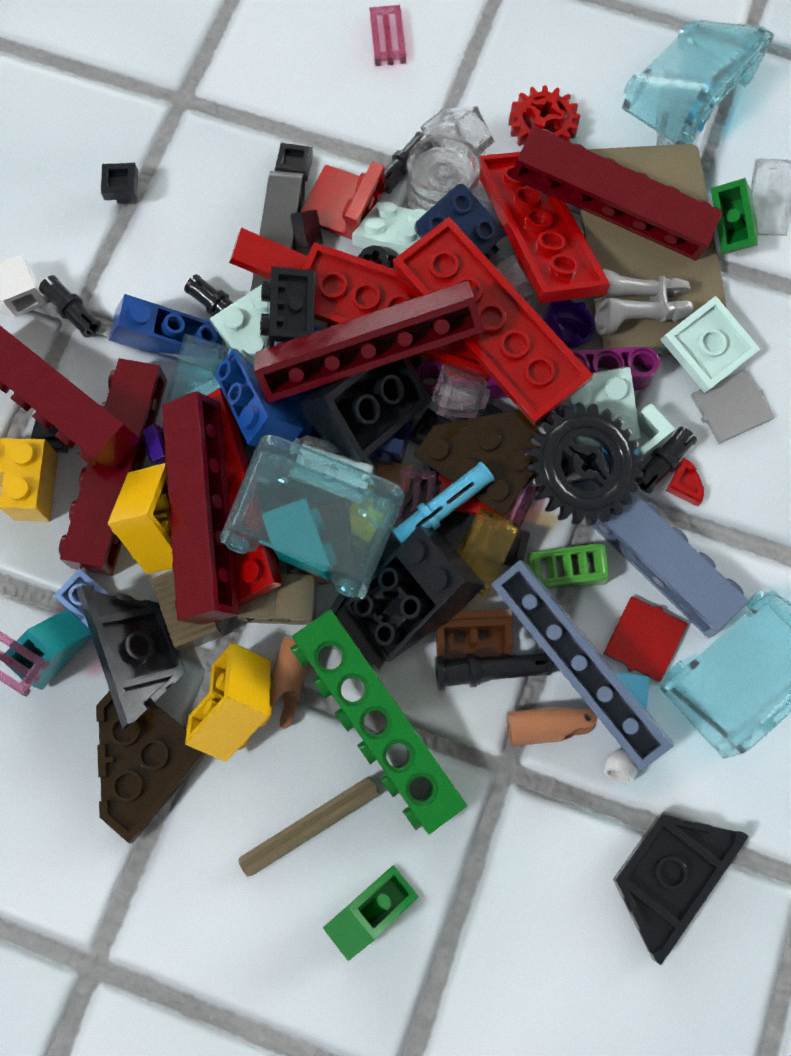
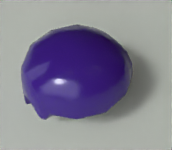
[543,300,595,349]

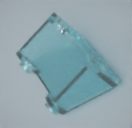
[622,20,774,144]
[220,435,405,599]
[659,589,791,759]

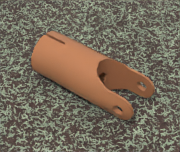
[270,637,310,729]
[506,707,597,747]

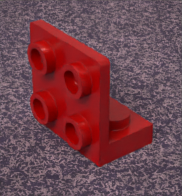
[301,161,385,240]

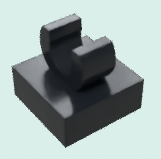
[101,163,138,204]

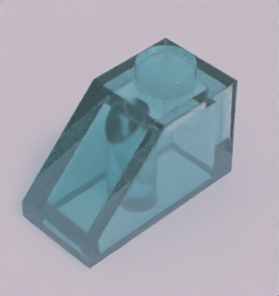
[166,333,229,402]

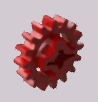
[508,85,580,146]

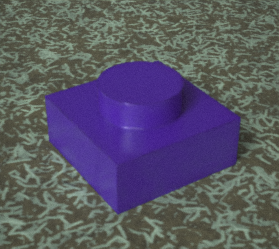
[143,424,165,464]

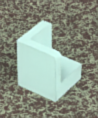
[629,403,675,467]

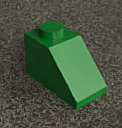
[710,178,758,255]
[323,865,419,961]

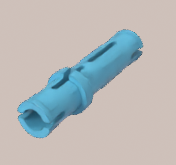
[391,461,495,544]

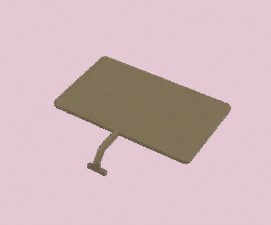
[580,144,727,356]

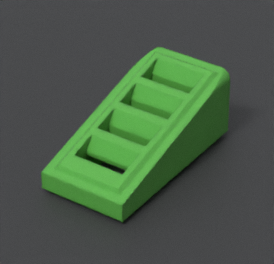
[528,543,609,589]

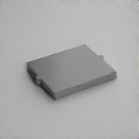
[691,369,775,444]

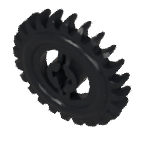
[524,402,643,526]

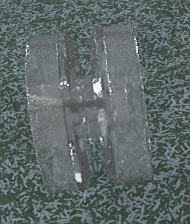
[406,133,481,211]

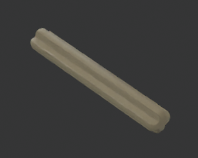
[238,777,380,876]

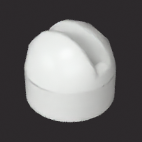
[603,749,637,783]

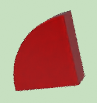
[665,457,704,507]

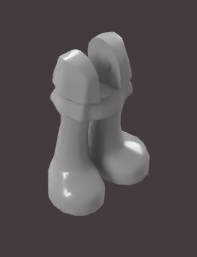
[592,269,693,335]

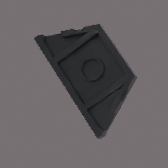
[77,585,186,729]
[613,815,749,965]

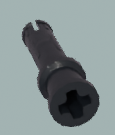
[435,651,552,690]

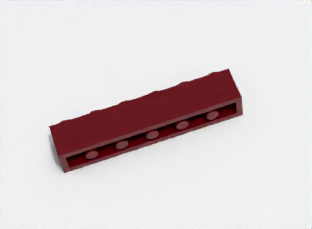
[510,126,722,261]
[254,280,484,403]
[0,325,140,472]
[59,358,167,576]
[162,391,239,625]

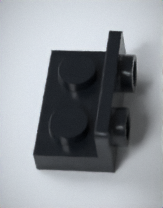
[260,266,315,348]

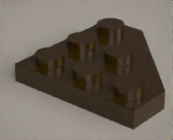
[413,409,550,519]
[96,690,206,843]

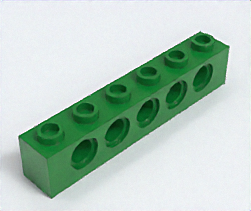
[290,609,467,835]

